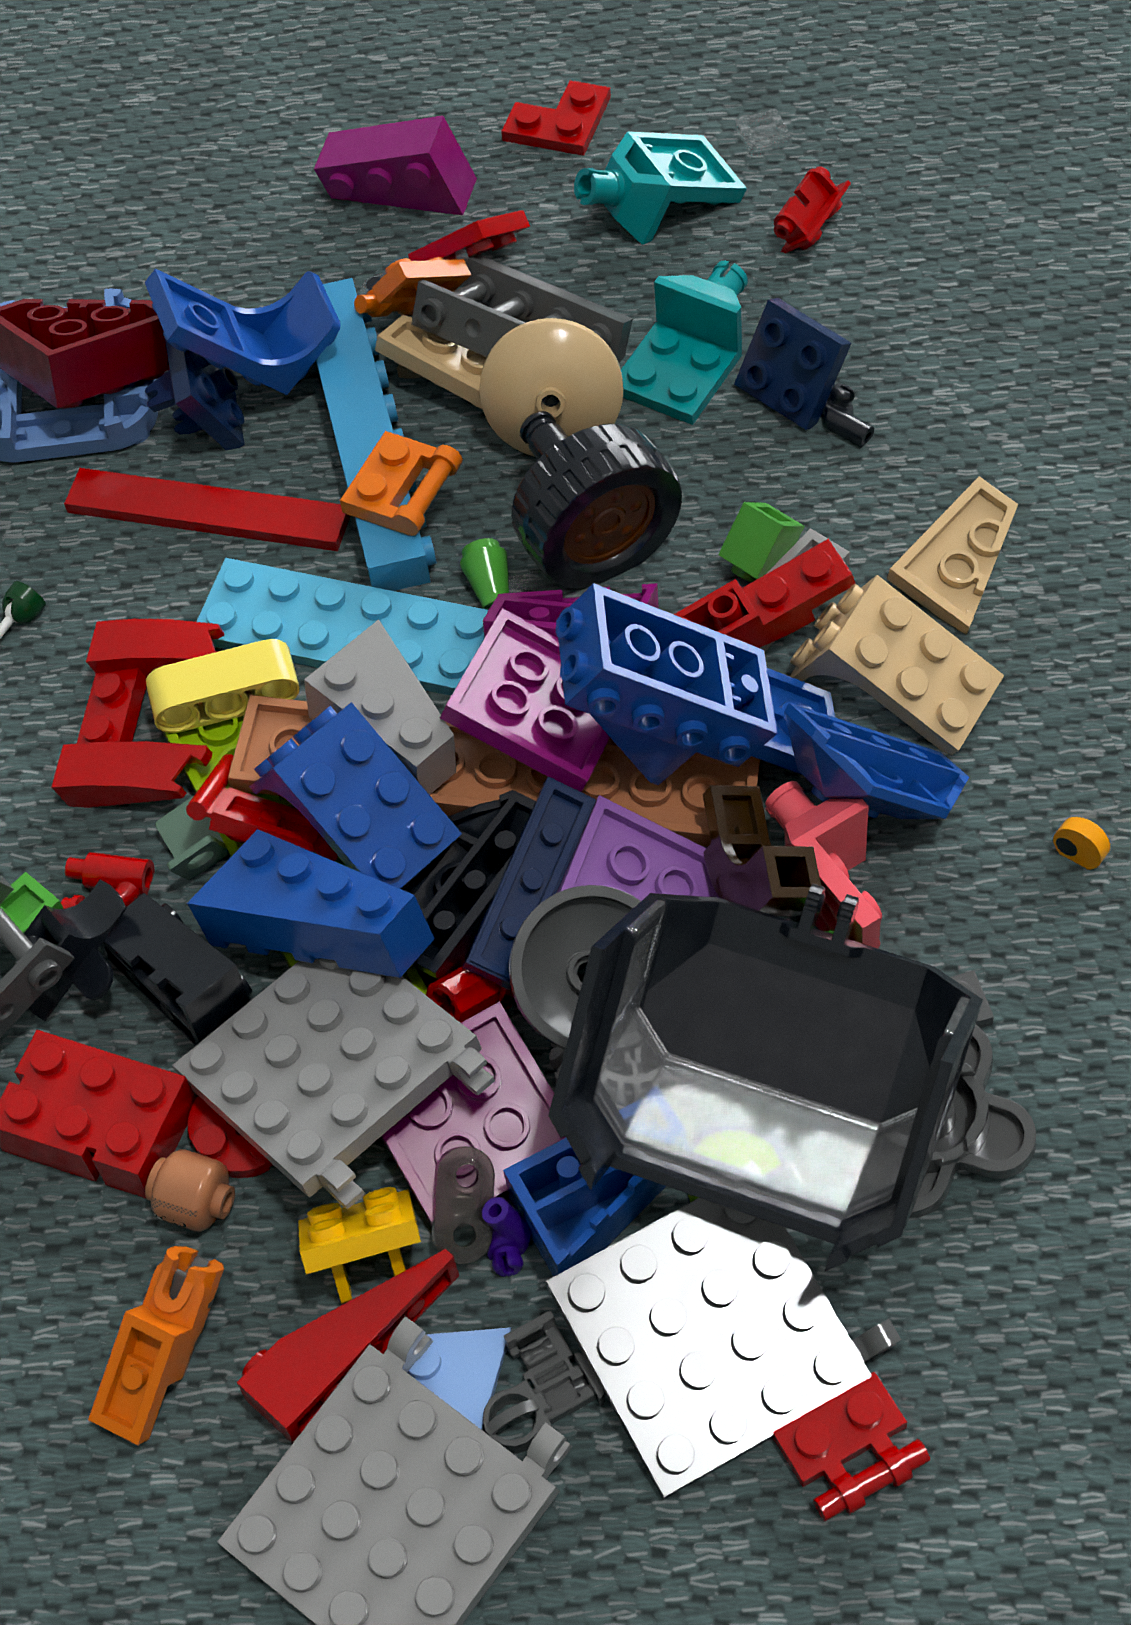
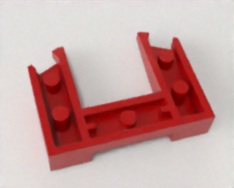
[51,619,225,808]

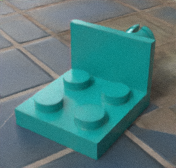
[574,131,747,245]
[621,260,748,425]

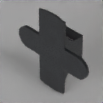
[24,879,127,1021]

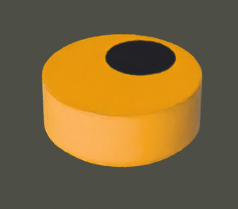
[1053,817,1110,870]

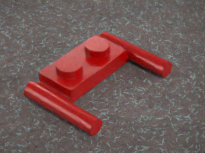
[186,754,338,861]

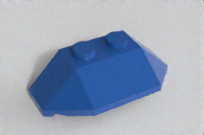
[784,703,969,819]

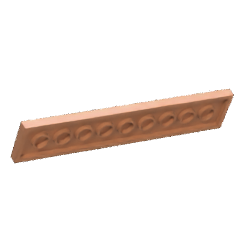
[228,695,760,847]

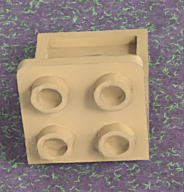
[790,575,1004,755]

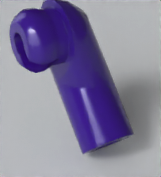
[482,1197,531,1277]

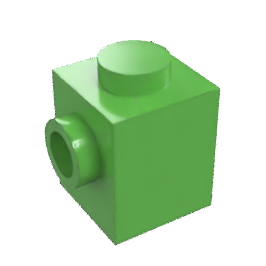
[718,502,805,582]

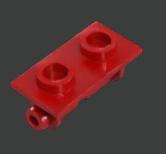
[774,166,851,253]

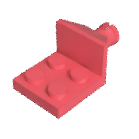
[765,781,882,949]

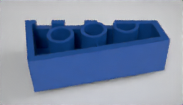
[187,829,435,978]

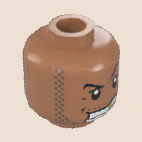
[145,1149,235,1232]

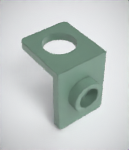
[155,796,229,880]

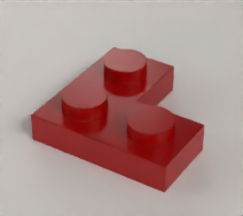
[501,80,611,156]
[408,210,530,261]

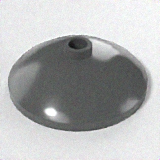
[509,885,650,1054]

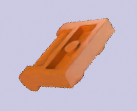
[340,431,463,536]

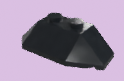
[400,790,535,978]

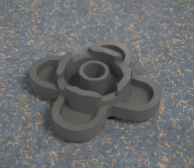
[870,1025,1036,1217]

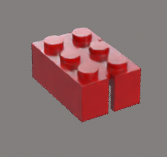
[0,1030,196,1198]

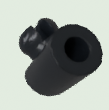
[823,383,874,448]

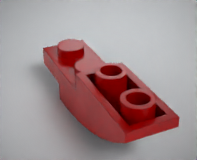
[673,538,856,648]

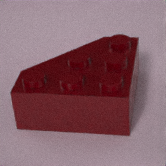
[0,299,170,408]

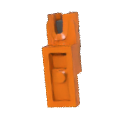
[88,1246,224,1445]

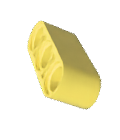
[146,639,300,733]

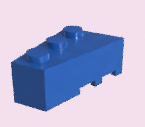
[503,1092,685,1277]

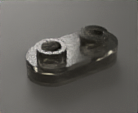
[432,1146,495,1264]

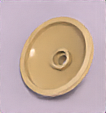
[480,318,623,456]

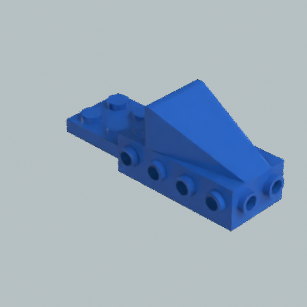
[556,583,835,785]

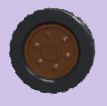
[511,411,682,588]

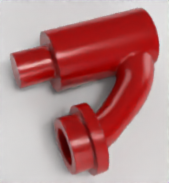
[61,852,155,909]

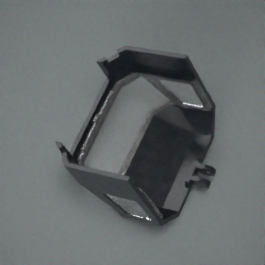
[548,883,983,1271]

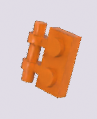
[354,257,471,317]

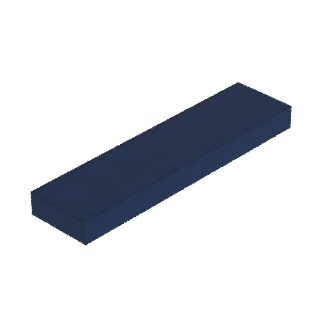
[462,776,596,991]

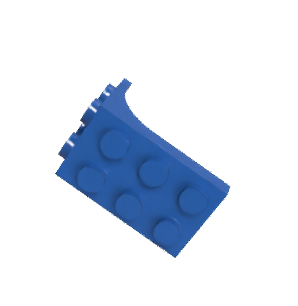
[145,268,341,395]
[249,702,462,889]

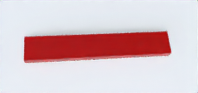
[64,468,350,551]

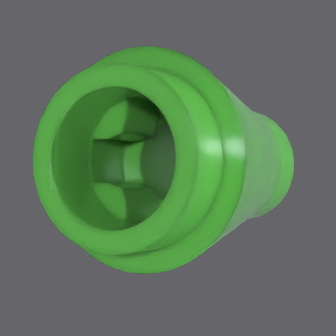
[460,538,509,610]

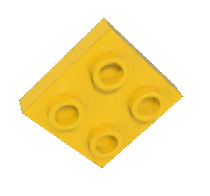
[298,1187,421,1304]

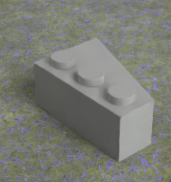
[304,619,456,795]

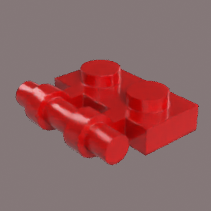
[772,1371,930,1521]

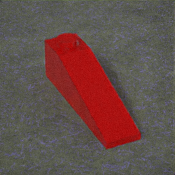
[236,1249,459,1444]

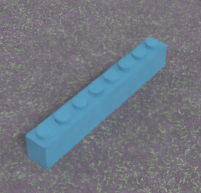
[316,278,437,591]

